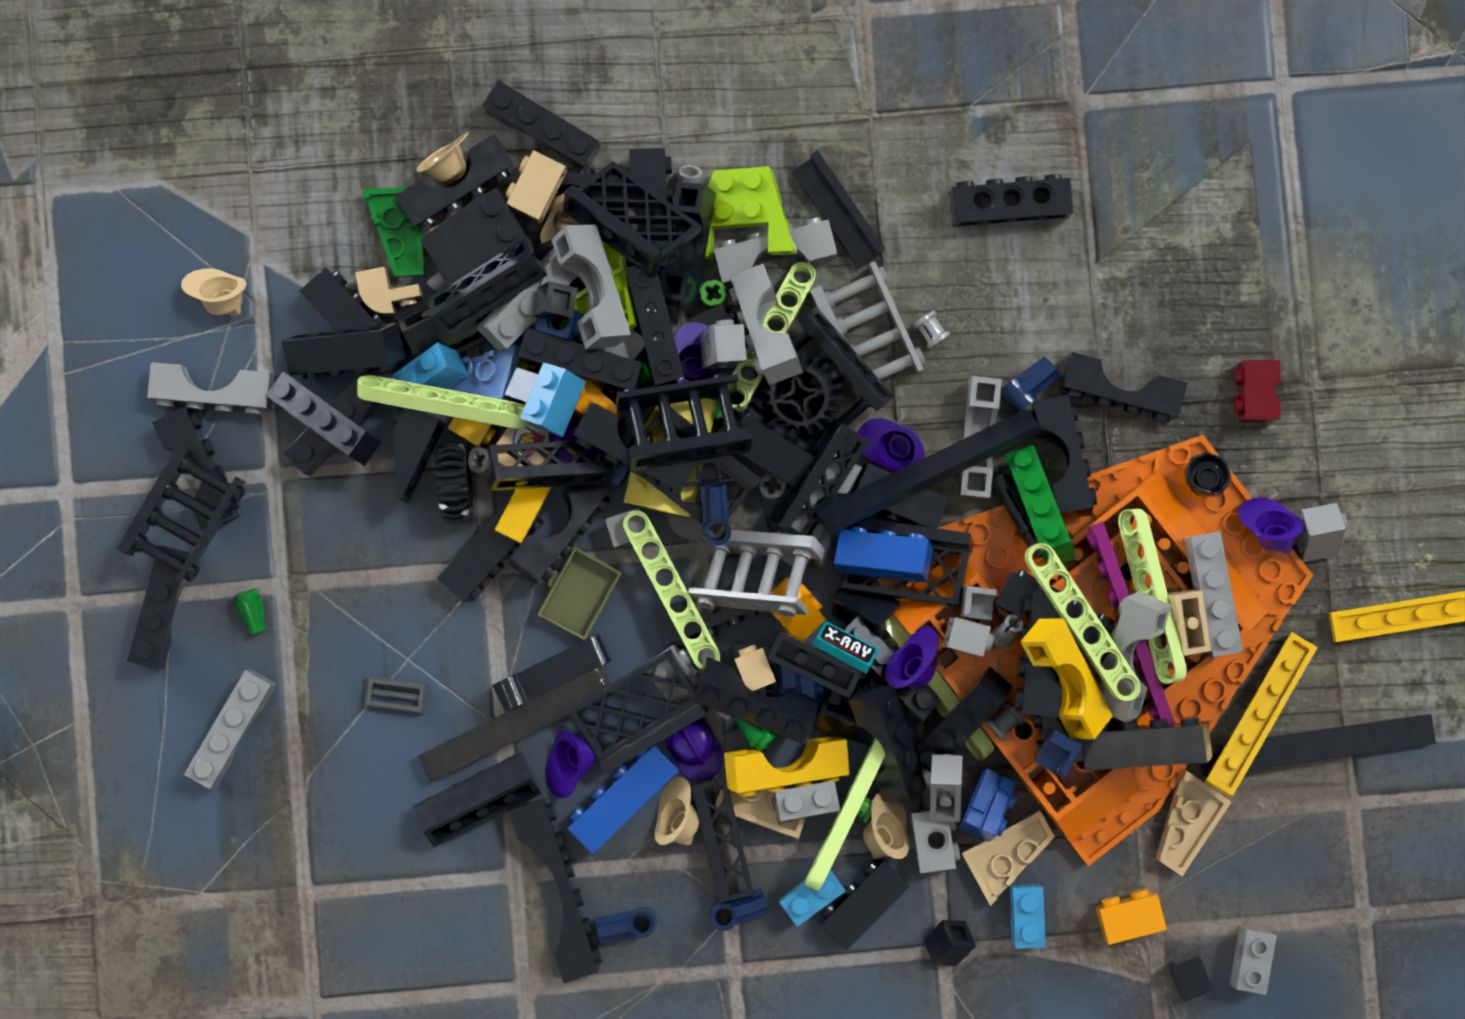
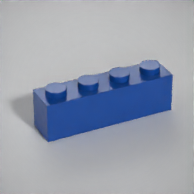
[567,744,680,854]

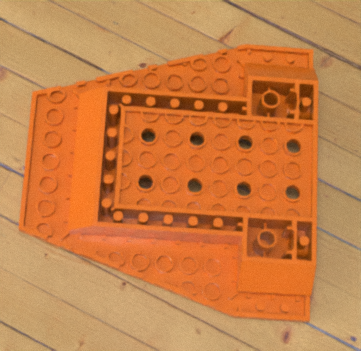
[871,435,1313,866]

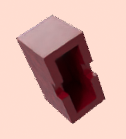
[1234,360,1280,422]

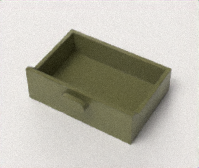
[537,547,623,641]

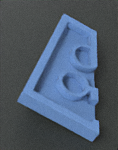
[449,345,520,401]

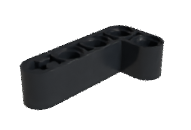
[492,634,612,712]

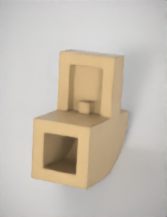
[355,267,424,317]

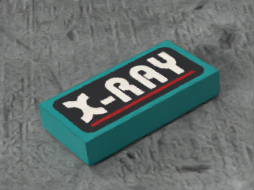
[813,621,879,674]

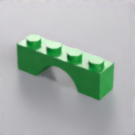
[1005,445,1076,564]

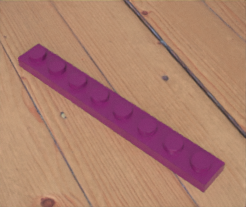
[1086,522,1175,723]

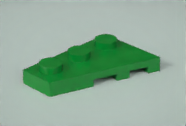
[362,187,426,278]

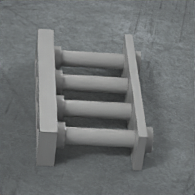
[809,261,926,401]
[688,529,825,617]

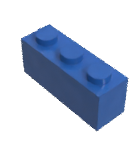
[834,527,933,583]

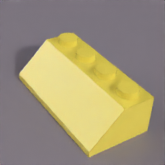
[623,386,718,518]

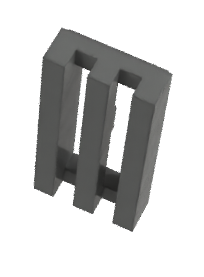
[364,676,428,713]

